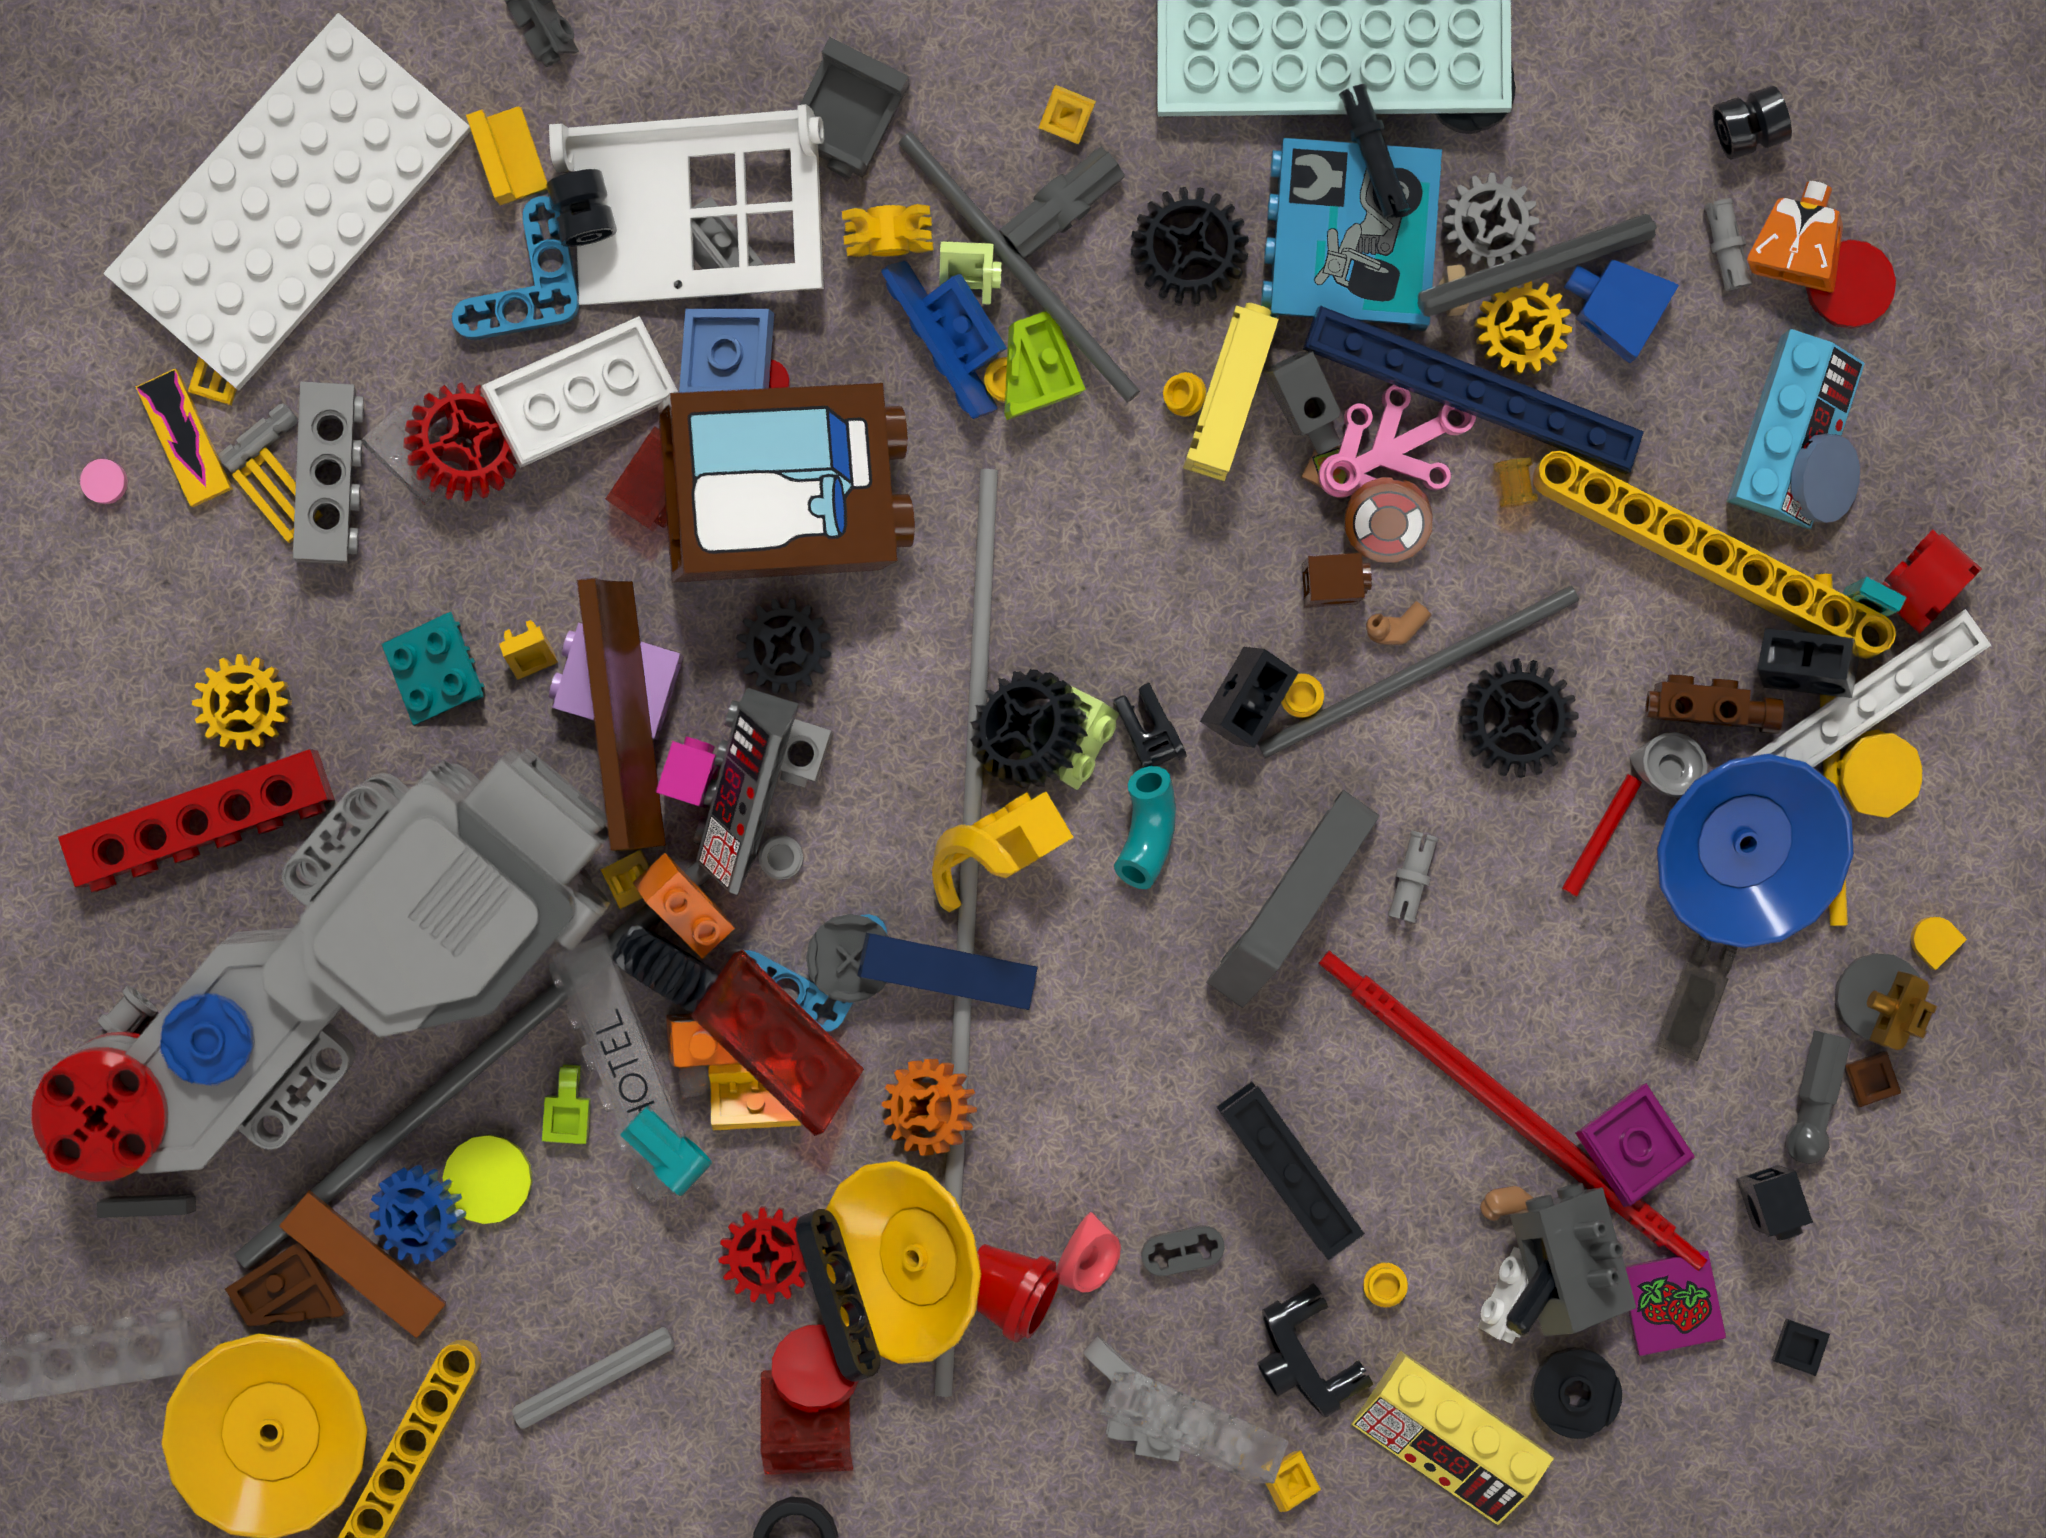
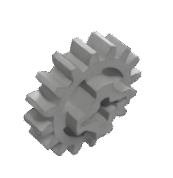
[1442,173,1539,269]

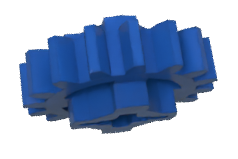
[369,1165,466,1264]

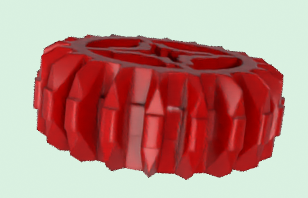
[403,382,518,502]

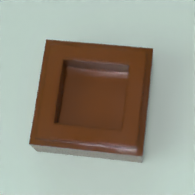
[1844,1051,1901,1107]

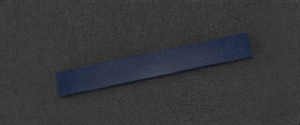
[1303,306,1644,474]

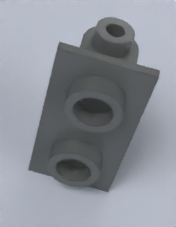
[505,0,579,67]

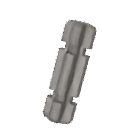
[219,403,298,473]

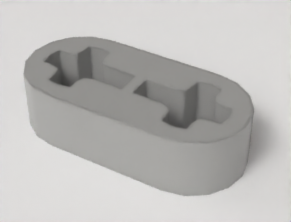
[1083,1336,1160,1409]

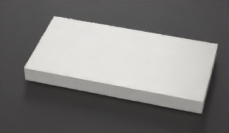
[480,316,679,468]

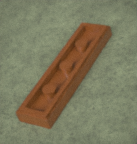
[279,1190,446,1339]

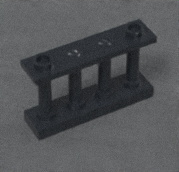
[1216,1081,1365,1261]

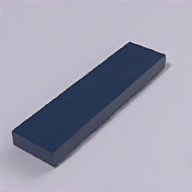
[857,932,1038,1010]

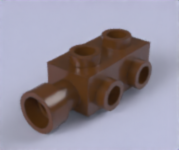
[1645,675,1784,734]

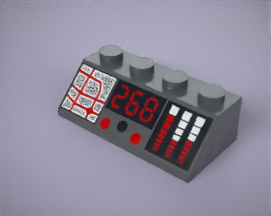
[693,688,799,895]

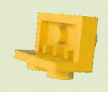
[708,1057,801,1130]

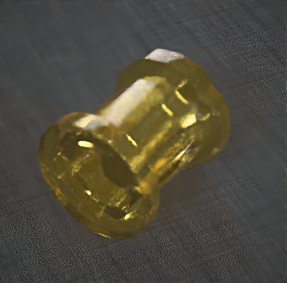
[1492,457,1539,508]

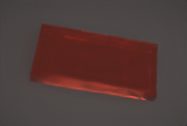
[691,949,864,1136]

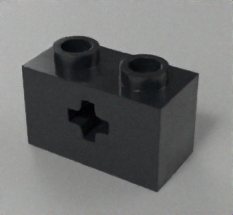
[1200,647,1299,748]

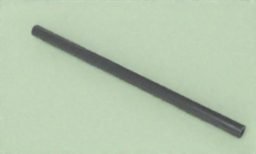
[899,132,1140,403]
[1257,585,1579,759]

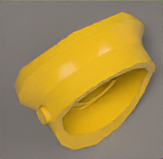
[1837,729,1922,818]

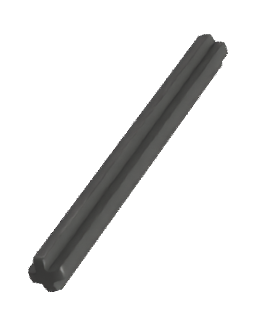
[1417,214,1657,317]

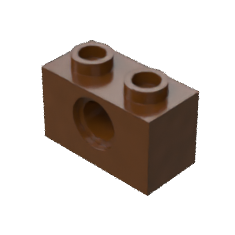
[1302,553,1372,608]

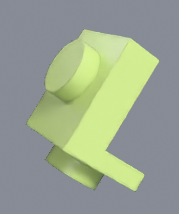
[939,241,1002,304]

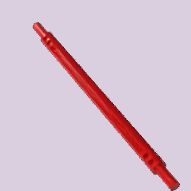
[1318,950,1707,1271]

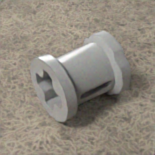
[98,986,158,1033]

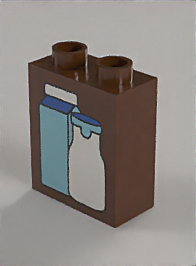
[658,383,915,583]

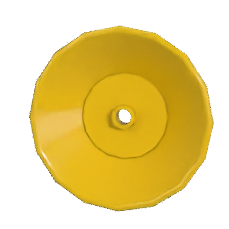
[823,1161,981,1364]
[161,1333,368,1538]

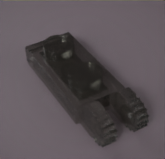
[1654,935,1738,1061]

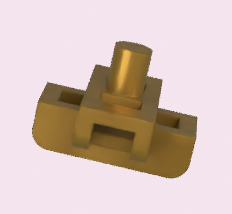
[1867,971,1937,1050]

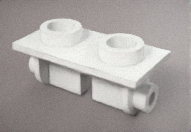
[1478,1247,1529,1344]

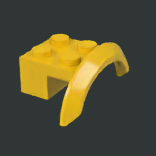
[932,791,1074,913]

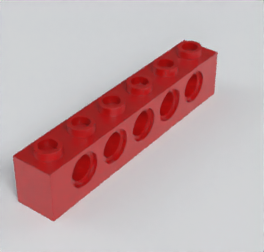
[58,749,335,893]

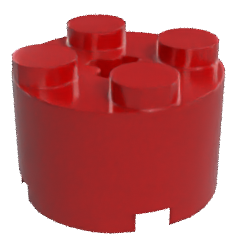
[1882,530,1982,634]

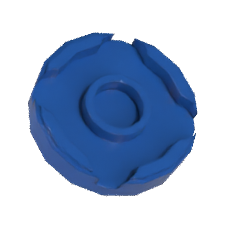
[160,993,254,1085]

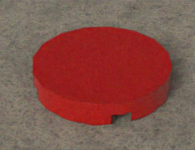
[1806,239,1896,329]
[772,1325,860,1412]

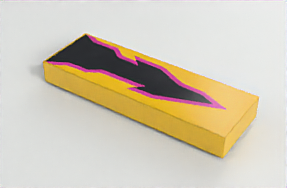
[136,368,233,507]

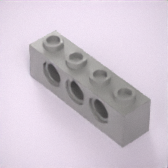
[293,382,364,564]

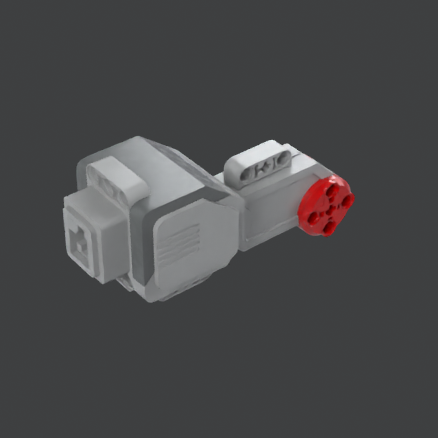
[31,749,611,1182]

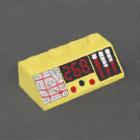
[1351,1351,1554,1525]

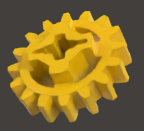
[1474,281,1572,375]
[192,654,292,751]

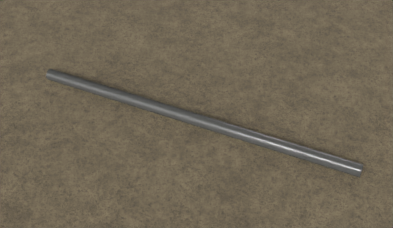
[235,861,713,1270]

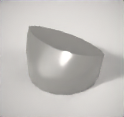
[1630,732,1708,798]

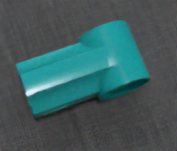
[620,1106,713,1196]

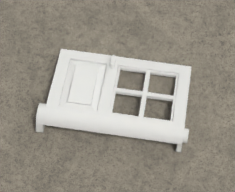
[549,104,824,305]

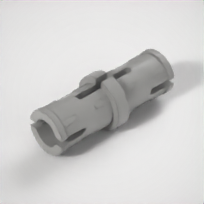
[1704,198,1753,291]
[1388,831,1439,923]

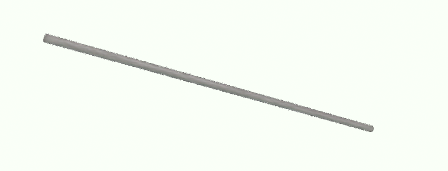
[935,469,998,1397]

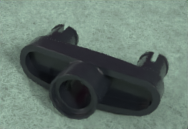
[1257,1283,1373,1418]

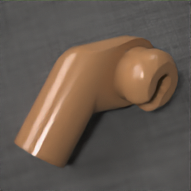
[1366,601,1432,645]
[1480,1186,1533,1221]

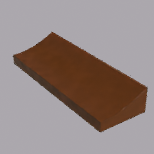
[577,578,666,851]

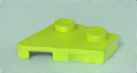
[1004,311,1086,420]

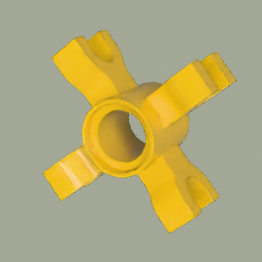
[842,204,933,257]

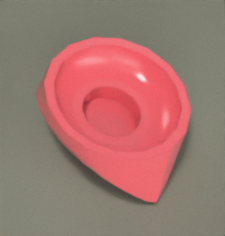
[1056,1212,1121,1293]

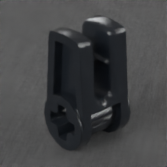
[1113,682,1187,768]

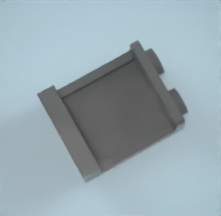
[797,37,910,179]

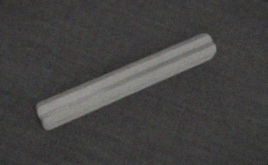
[512,1327,675,1429]

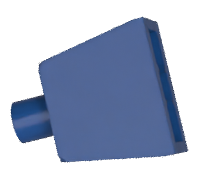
[1564,260,1679,363]

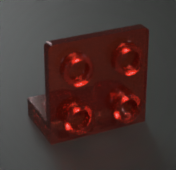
[761,1370,854,1475]

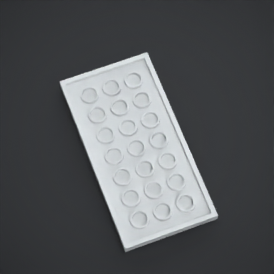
[103,13,471,391]

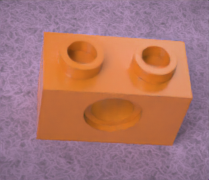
[632,853,735,959]

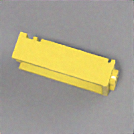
[1183,303,1279,482]

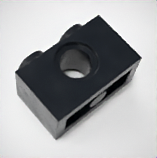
[1736,1165,1813,1241]

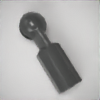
[1786,1030,1851,1164]

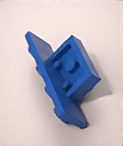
[881,261,1007,419]

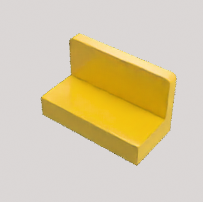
[466,107,547,205]

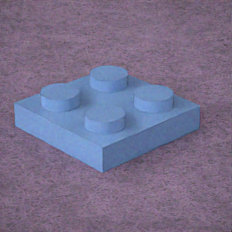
[679,309,774,393]

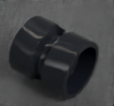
[1712,86,1792,160]
[546,169,617,247]

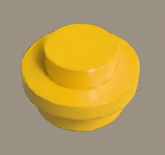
[1163,372,1206,417]
[1281,673,1324,718]
[1363,1262,1408,1307]

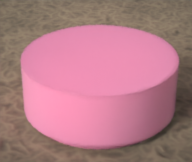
[80,459,128,504]

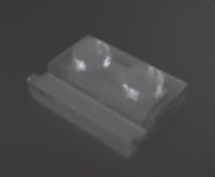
[362,397,462,505]

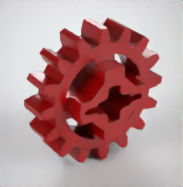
[718,1206,808,1304]

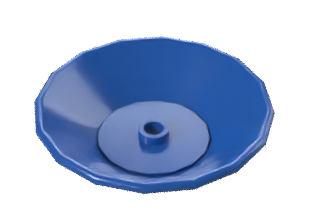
[1657,754,1854,948]

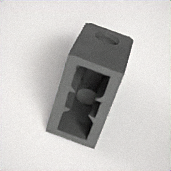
[1262,351,1342,455]

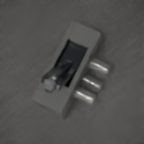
[1506,1183,1637,1336]

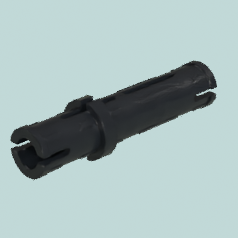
[1339,84,1411,219]

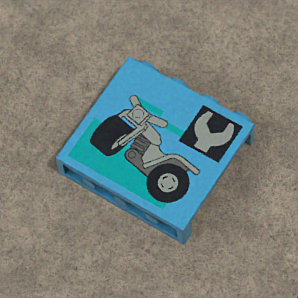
[1261,138,1442,331]

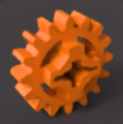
[881,1059,977,1156]

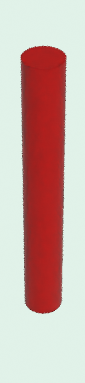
[1561,774,1642,897]

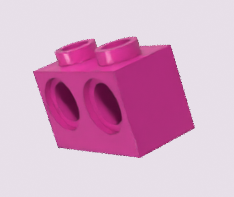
[656,736,719,808]

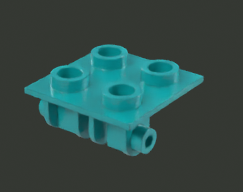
[381,612,485,725]

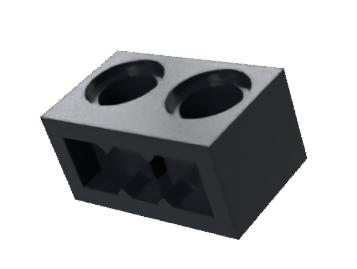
[1757,628,1860,698]

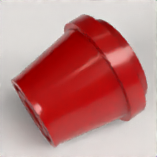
[976,1244,1060,1343]

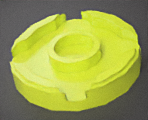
[442,1134,533,1224]

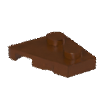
[225,1242,348,1326]

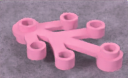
[1318,385,1476,498]

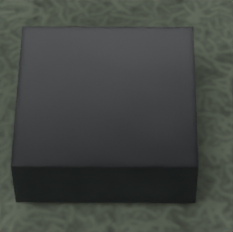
[1772,1318,1830,1376]

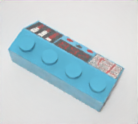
[1727,329,1865,529]

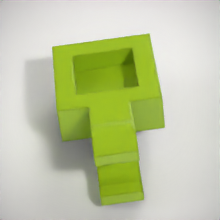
[542,1064,591,1144]

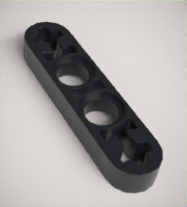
[795,1209,881,1382]

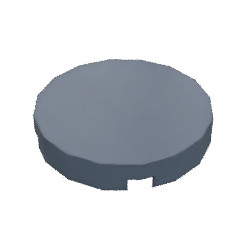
[1791,434,1860,523]

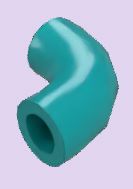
[1114,766,1176,889]

